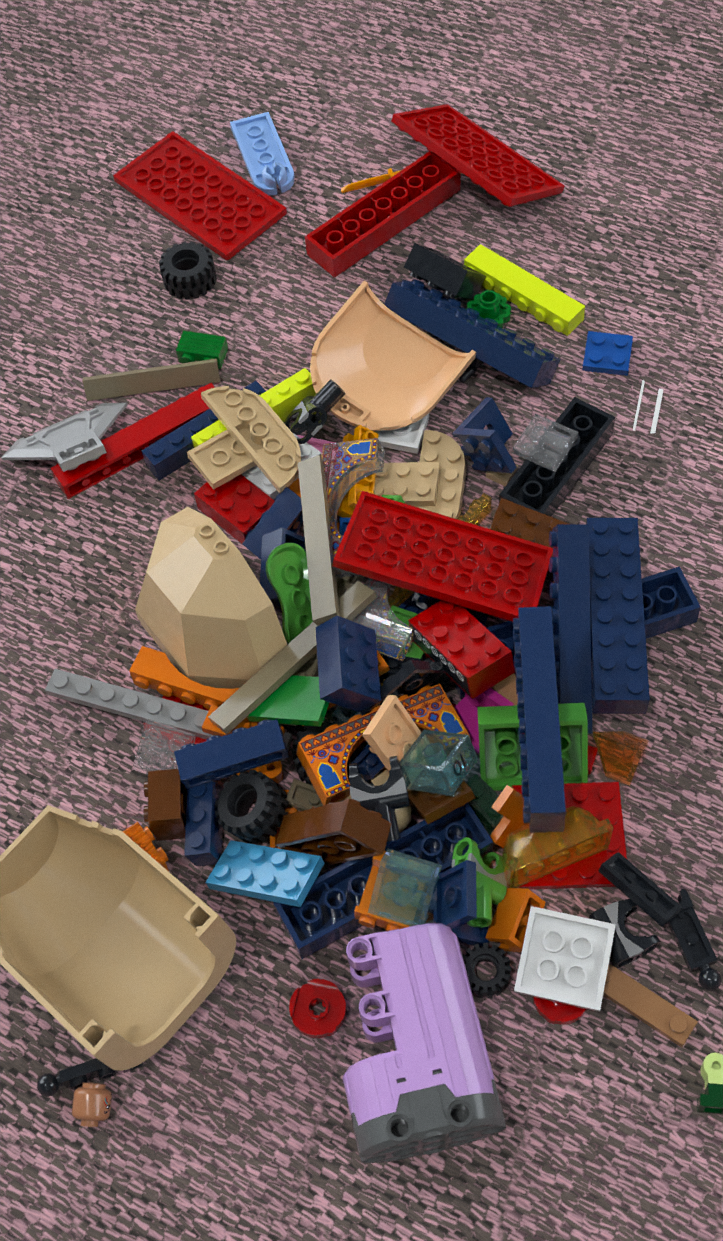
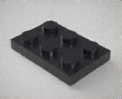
[361,660,447,715]

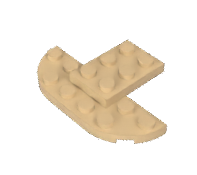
[187,386,301,493]
[374,430,467,520]

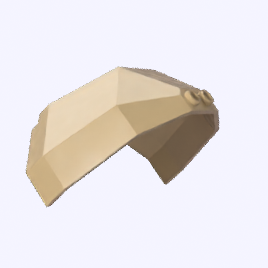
[135,507,287,689]

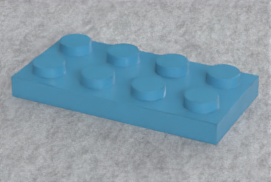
[205,840,324,907]

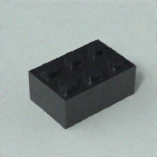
[403,243,486,302]

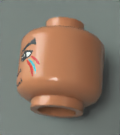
[72,1082,112,1127]

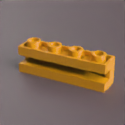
[336,425,378,518]

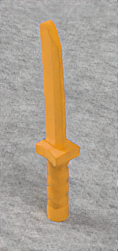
[341,168,400,193]

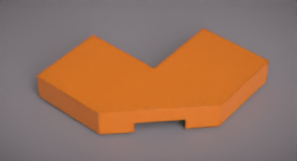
[490,785,524,851]

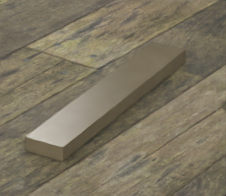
[82,359,220,401]

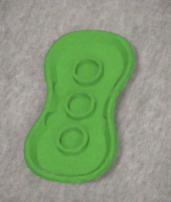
[266,543,313,644]

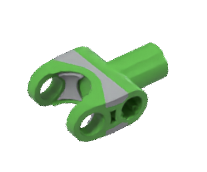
[452,837,507,927]

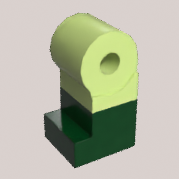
[697,1053,723,1114]

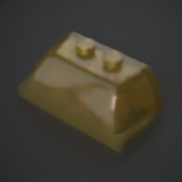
[502,806,613,888]

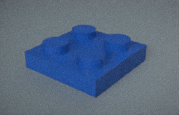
[582,331,633,376]

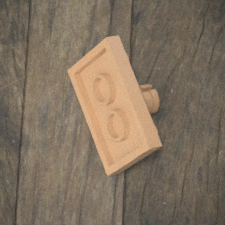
[362,695,434,791]

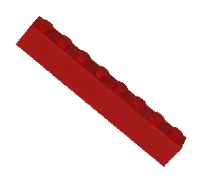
[50,383,215,499]

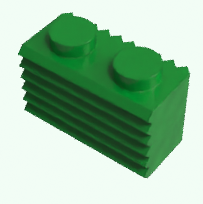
[176,330,228,369]

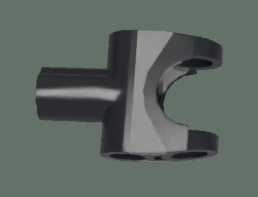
[285,379,346,444]
[349,755,410,842]
[589,899,661,968]

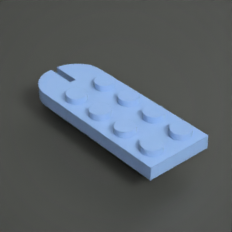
[230,112,295,195]

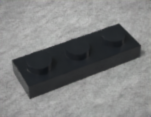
[598,852,682,927]

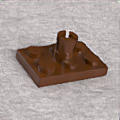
[408,753,475,824]

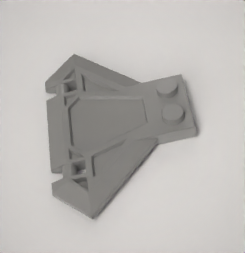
[1,403,128,472]

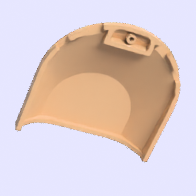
[310,280,476,431]

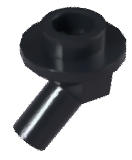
[459,358,484,383]

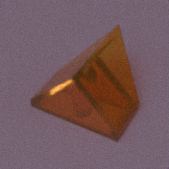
[592,731,649,786]

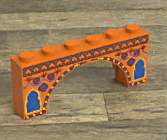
[296,684,470,806]

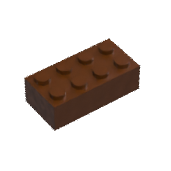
[489,498,569,578]
[275,799,392,866]

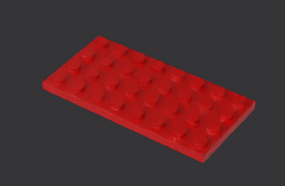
[391,104,565,207]
[113,131,287,261]
[332,491,553,622]

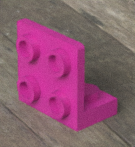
[454,688,514,754]

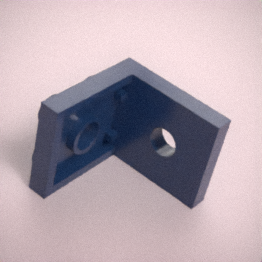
[452,397,517,473]
[427,860,488,947]

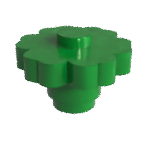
[467,290,511,328]

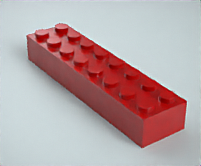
[305,151,461,278]

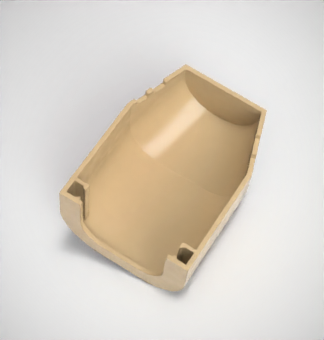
[0,805,236,1071]

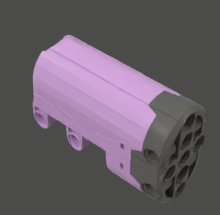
[343,923,506,1163]

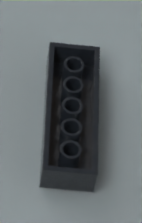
[499,397,615,517]

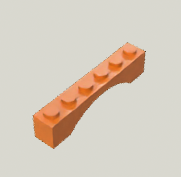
[129,646,239,710]

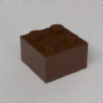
[143,769,187,841]

